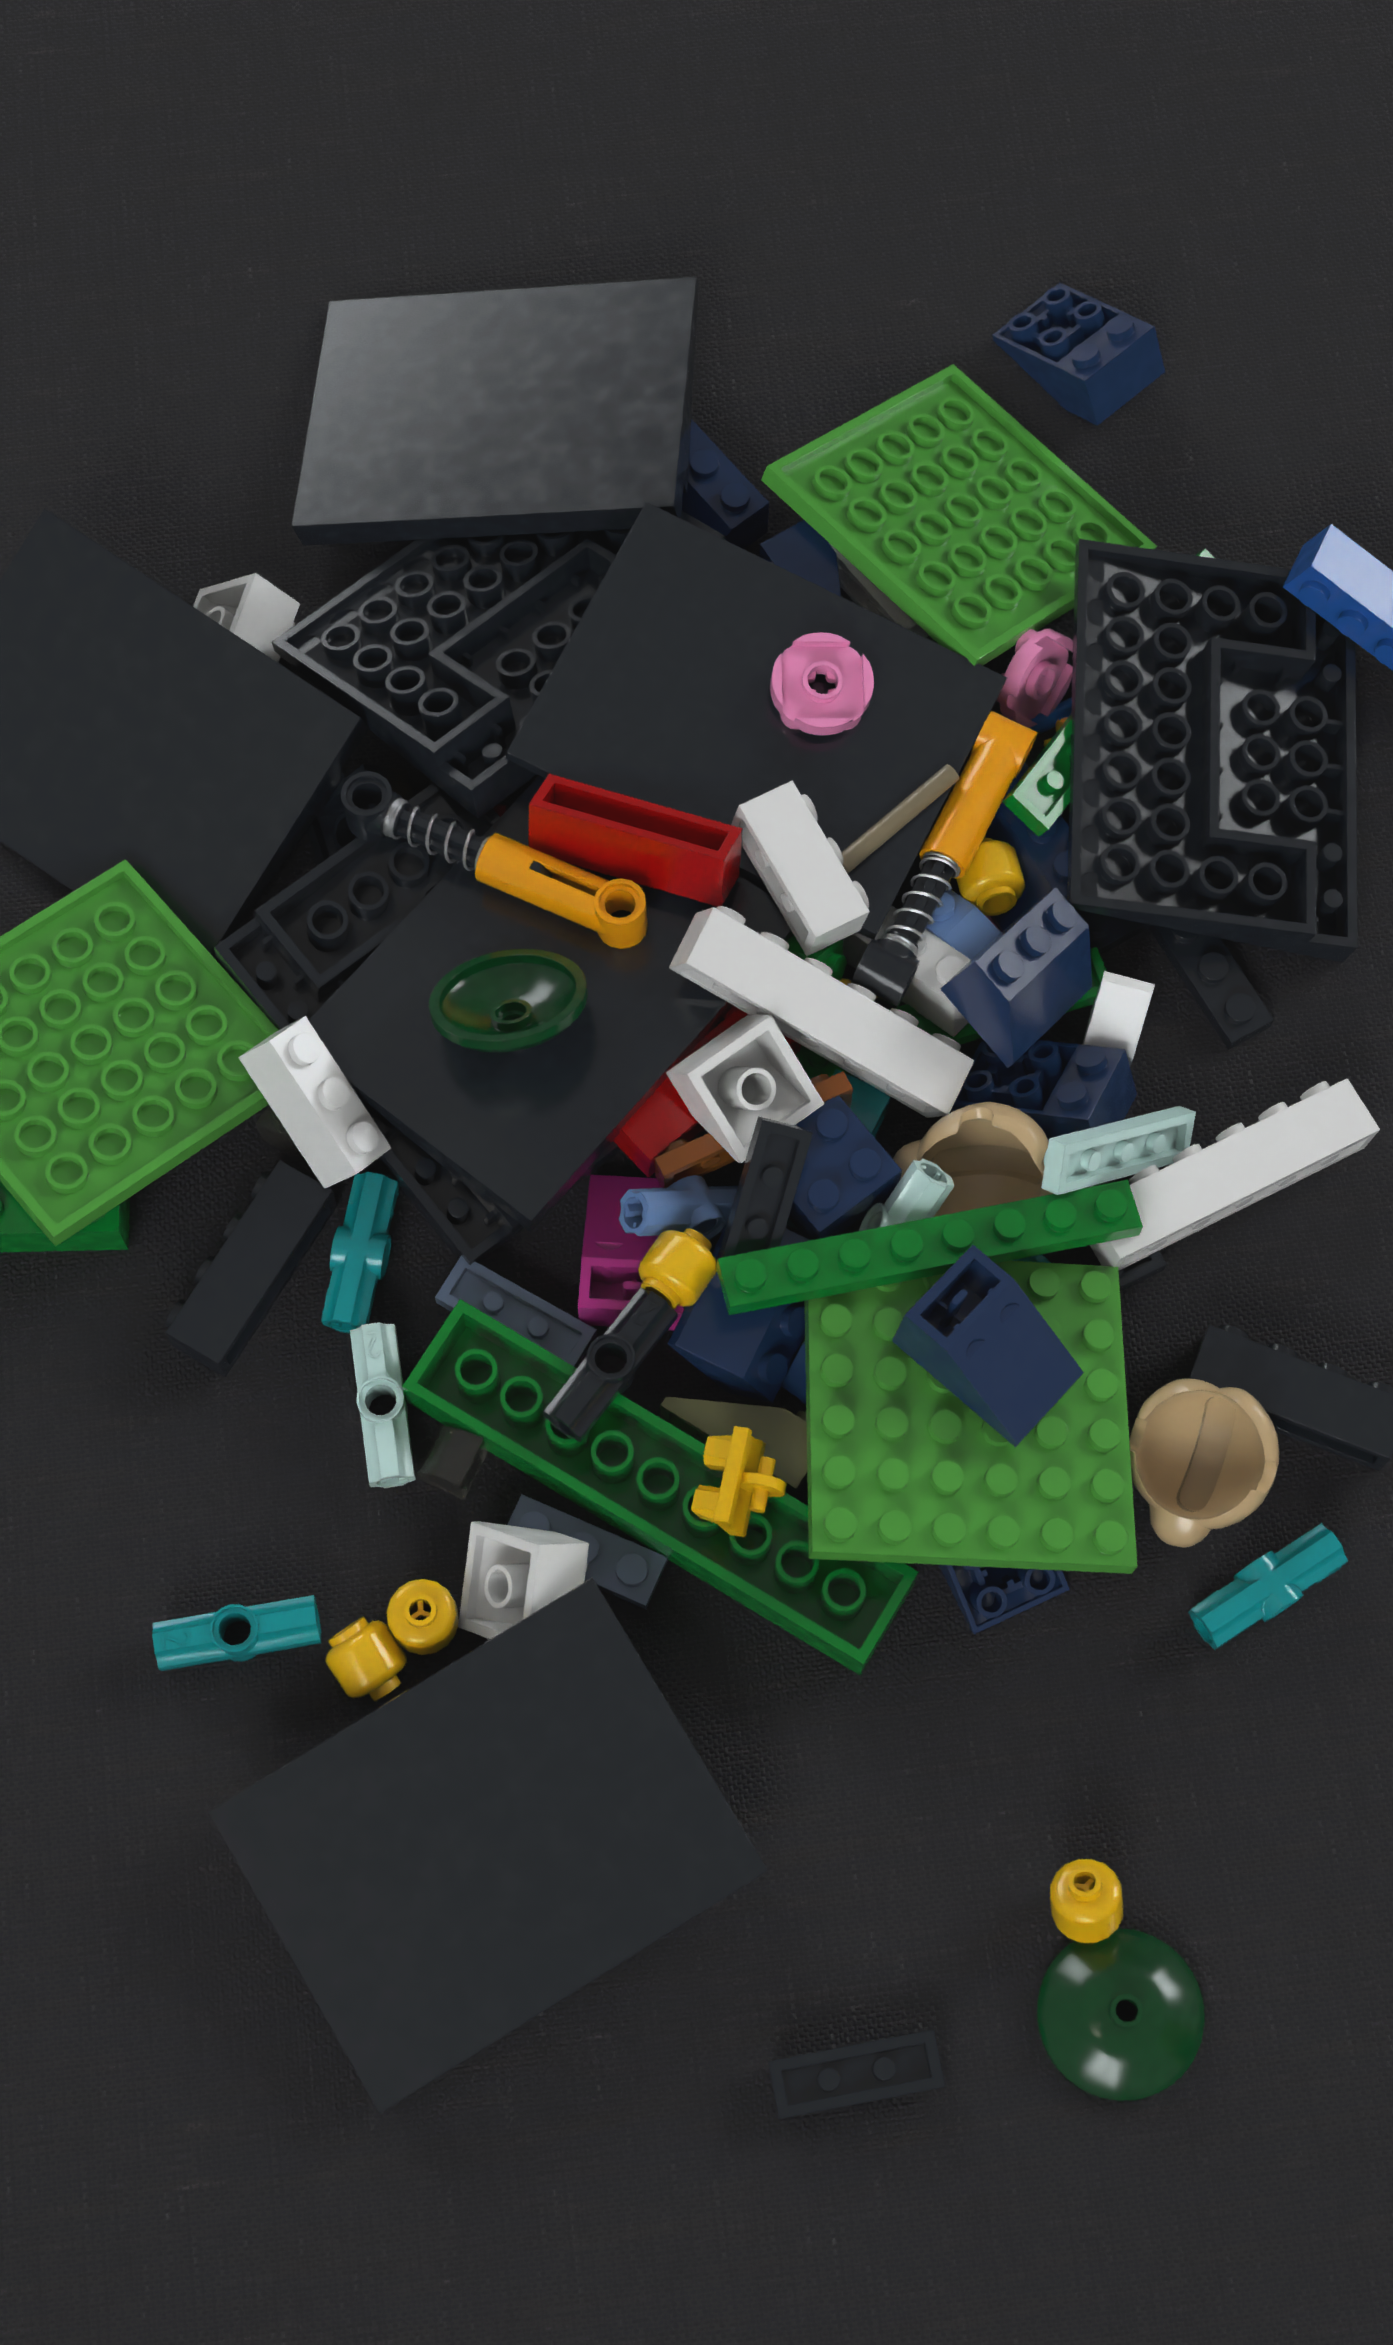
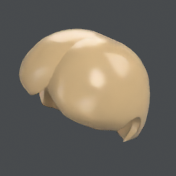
[893,1101,1054,1217]
[1130,1379,1279,1548]

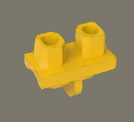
[691,1426,787,1537]

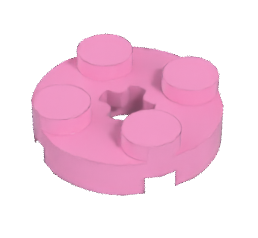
[997,628,1073,728]
[770,632,874,735]

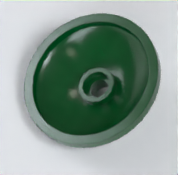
[429,949,588,1052]
[1036,1928,1205,2101]

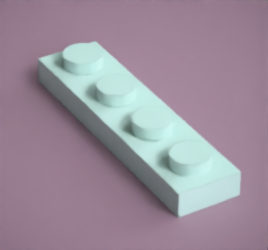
[1041,1106,1196,1195]

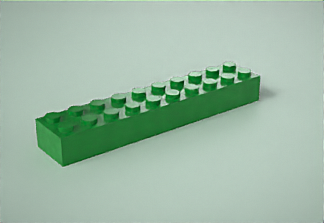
[402,1299,919,1675]

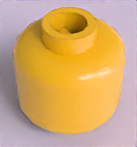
[956,838,1025,916]
[638,1228,717,1310]
[386,1579,459,1655]
[325,1617,407,1701]
[1050,1859,1123,1943]

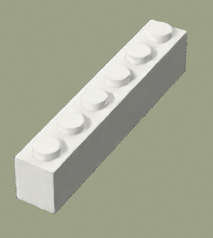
[669,906,974,1118]
[1090,1078,1380,1271]

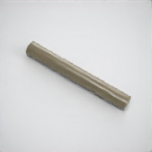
[841,764,959,874]

